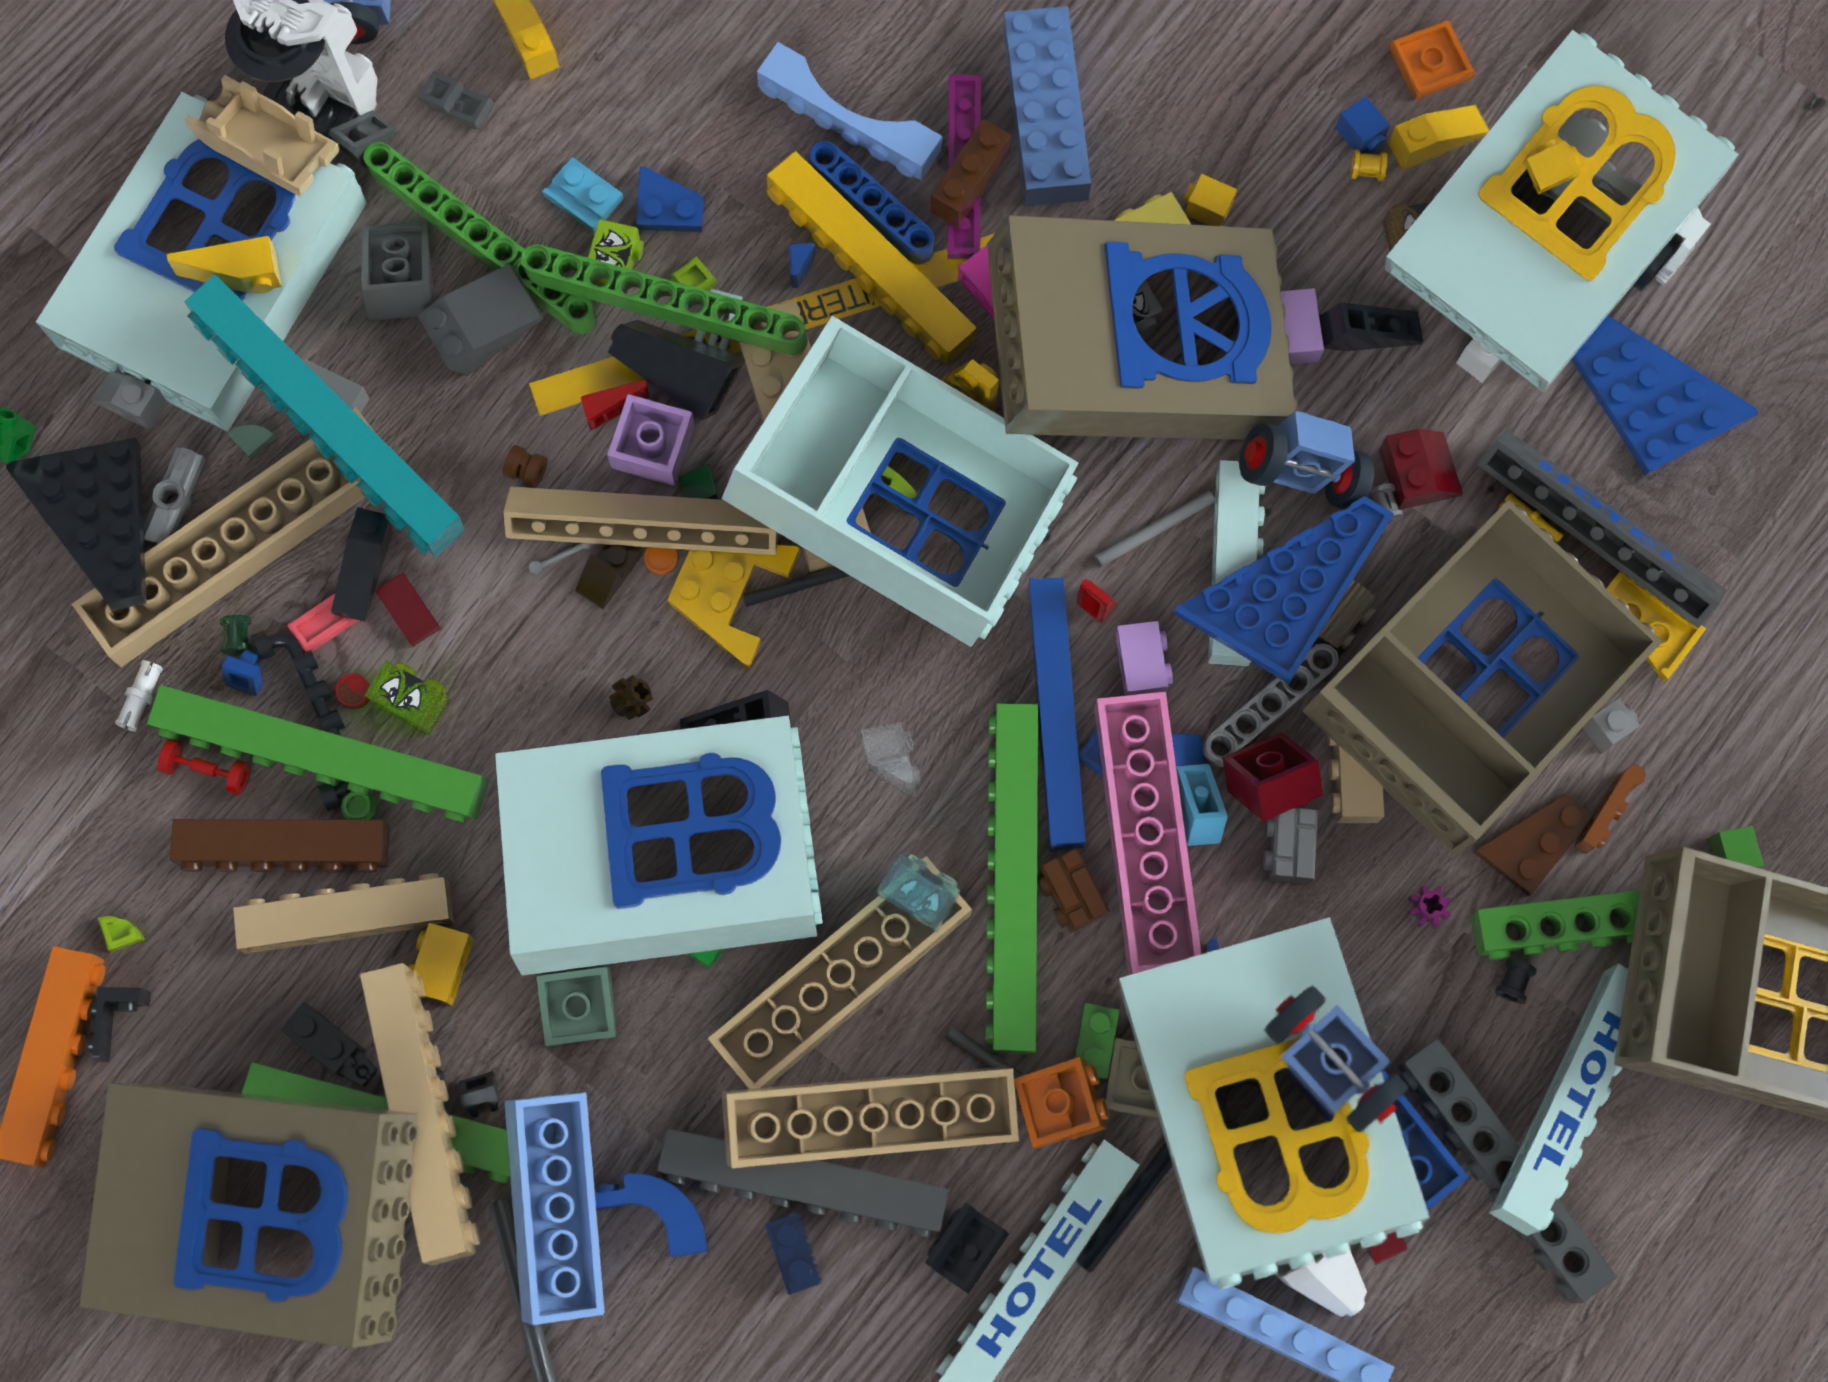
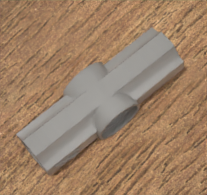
[143,447,206,548]

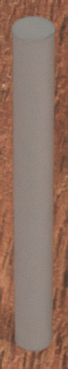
[1094,491,1215,567]

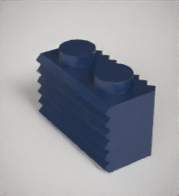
[765,1213,823,1295]

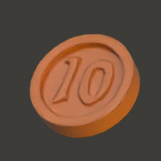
[644,547,678,575]

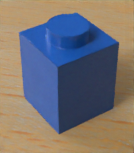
[1335,96,1390,154]

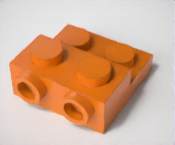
[1014,1057,1110,1149]

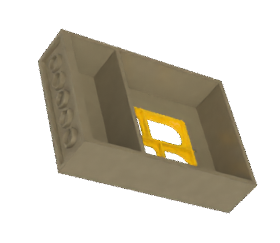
[1614,847,1828,1121]

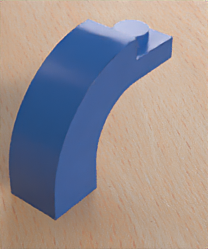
[595,1173,709,1257]

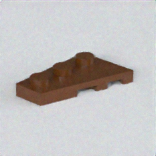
[1473,794,1594,896]

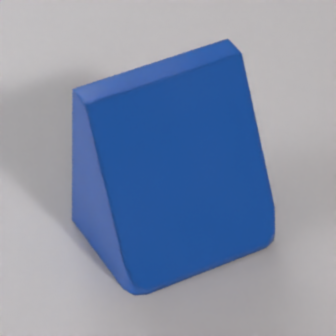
[789,243,815,288]
[1172,734,1205,766]

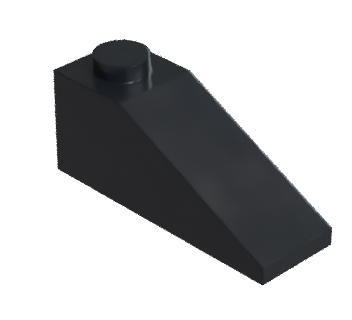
[1319,302,1423,351]
[331,507,393,622]
[680,690,791,729]

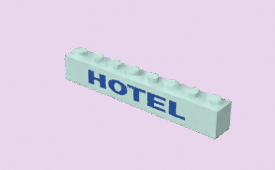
[1489,963,1628,1236]
[936,1140,1139,1382]

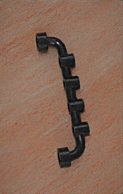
[251,630,351,811]

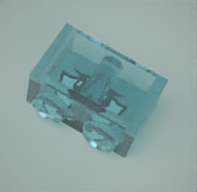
[877,853,961,932]

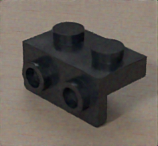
[925,1203,1009,1295]

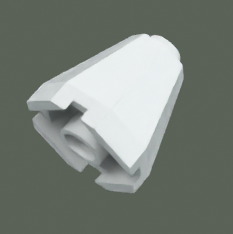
[1276,1250,1367,1317]

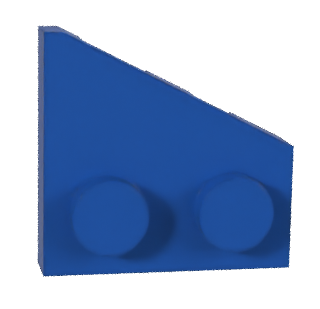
[636,167,704,232]

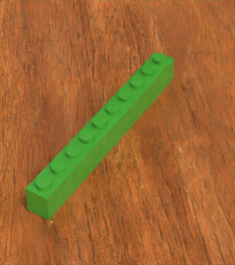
[147,685,490,823]
[985,703,1038,1055]

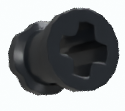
[1495,958,1537,1004]

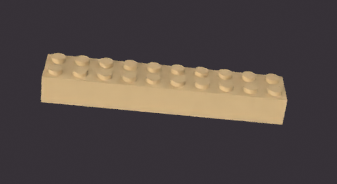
[71,408,375,667]

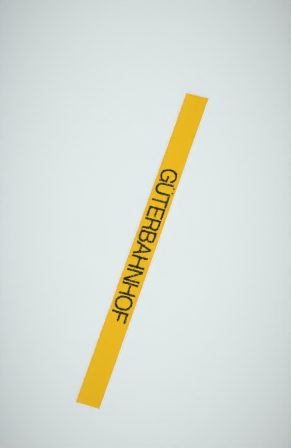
[529,233,995,416]

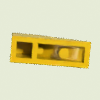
[493,0,560,80]
[1388,105,1489,170]
[167,236,282,294]

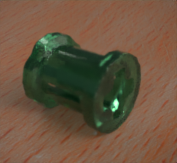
[220,615,252,656]

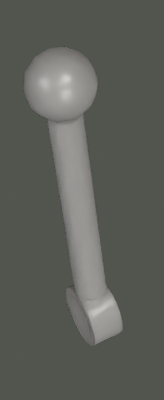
[529,543,594,575]

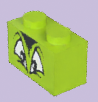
[588,219,644,290]

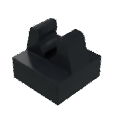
[458,1071,498,1118]

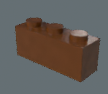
[930,119,1011,228]

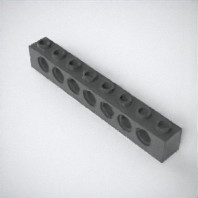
[1398,1039,1617,1304]

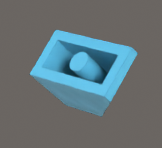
[1176,764,1228,846]

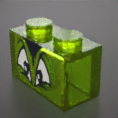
[364,661,451,736]

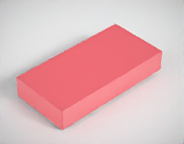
[287,593,359,652]

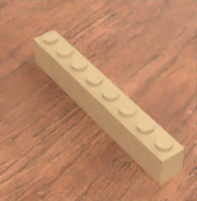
[503,487,779,555]

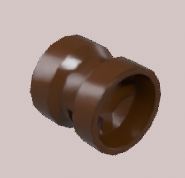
[503,445,548,488]

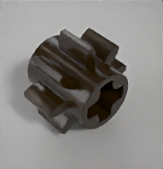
[609,675,653,720]

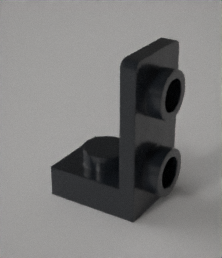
[88,987,151,1062]

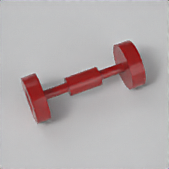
[158,739,251,796]

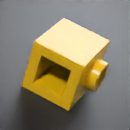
[1524,139,1582,195]
[1183,174,1238,226]

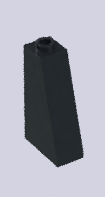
[608,320,745,420]

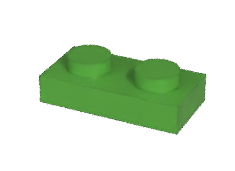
[1075,1003,1120,1081]

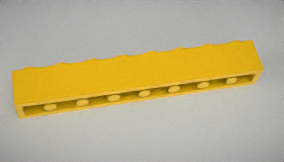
[767,151,977,366]

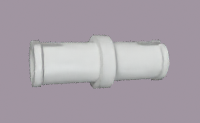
[115,660,163,732]

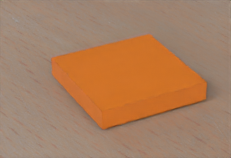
[1388,20,1475,100]

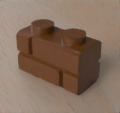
[1037,849,1110,933]

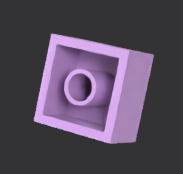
[607,394,695,486]

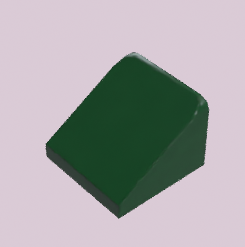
[678,464,718,499]

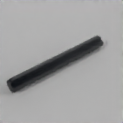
[1076,1142,1173,1272]

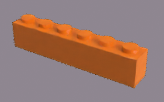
[0,946,106,1168]

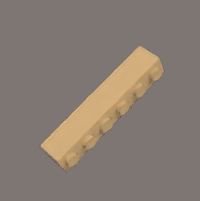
[233,873,454,954]

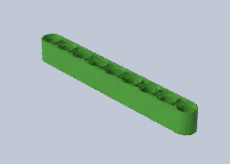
[364,142,597,334]
[521,244,808,355]

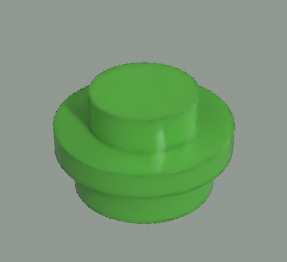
[341,791,377,820]

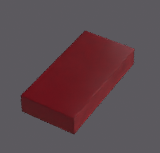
[375,572,441,647]

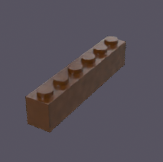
[170,819,390,873]

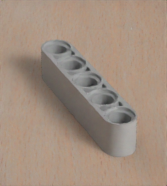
[1203,644,1339,768]

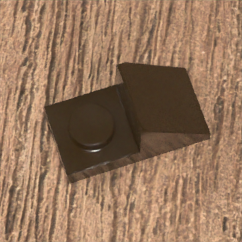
[575,544,642,610]

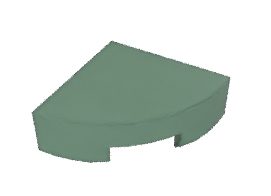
[227,425,276,460]

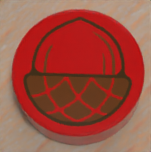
[335,673,372,709]

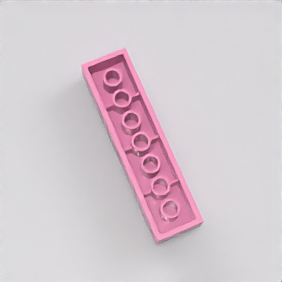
[1094,692,1201,976]

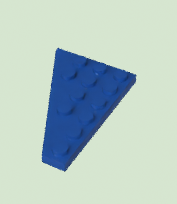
[1571,315,1759,475]
[1174,496,1394,684]

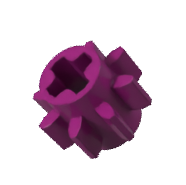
[1407,885,1452,929]

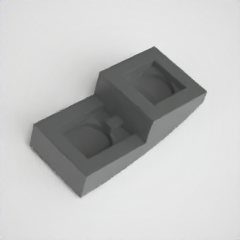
[418,71,494,130]

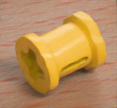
[1350,149,1388,181]

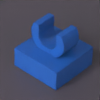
[222,650,263,696]

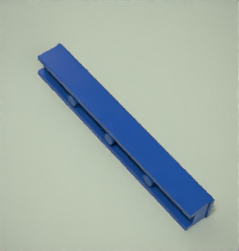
[1028,577,1086,852]

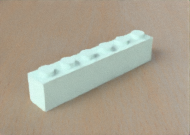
[1208,460,1265,666]

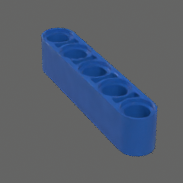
[810,141,934,264]

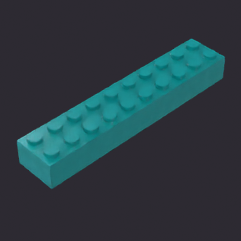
[184,274,465,558]

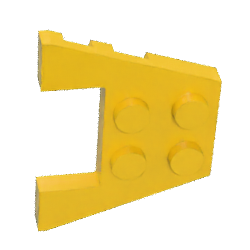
[667,545,800,669]

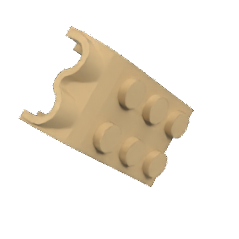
[185,75,339,197]

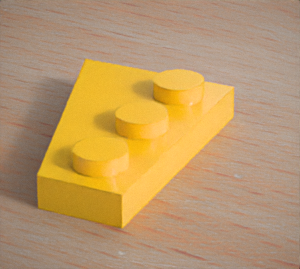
[941,359,999,413]
[1606,571,1707,683]

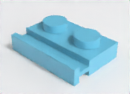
[542,157,624,233]

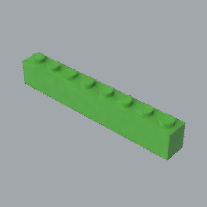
[242,1062,510,1184]

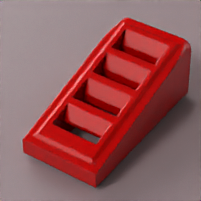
[581,379,650,430]
[1076,578,1117,623]

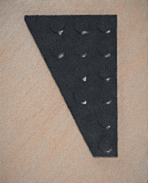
[6,437,146,610]

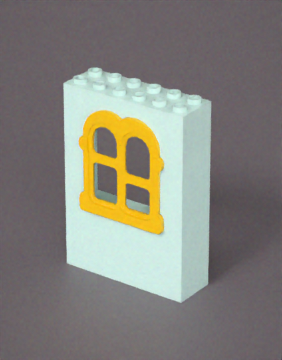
[1385,30,1739,392]
[1119,917,1430,1290]

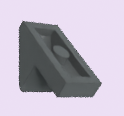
[329,110,397,168]

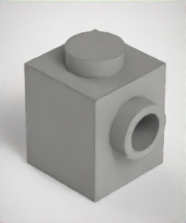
[1582,698,1640,753]

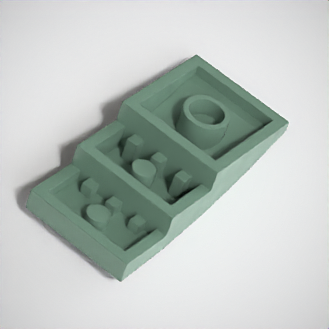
[536,964,616,1046]

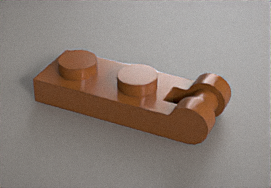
[1574,765,1646,854]

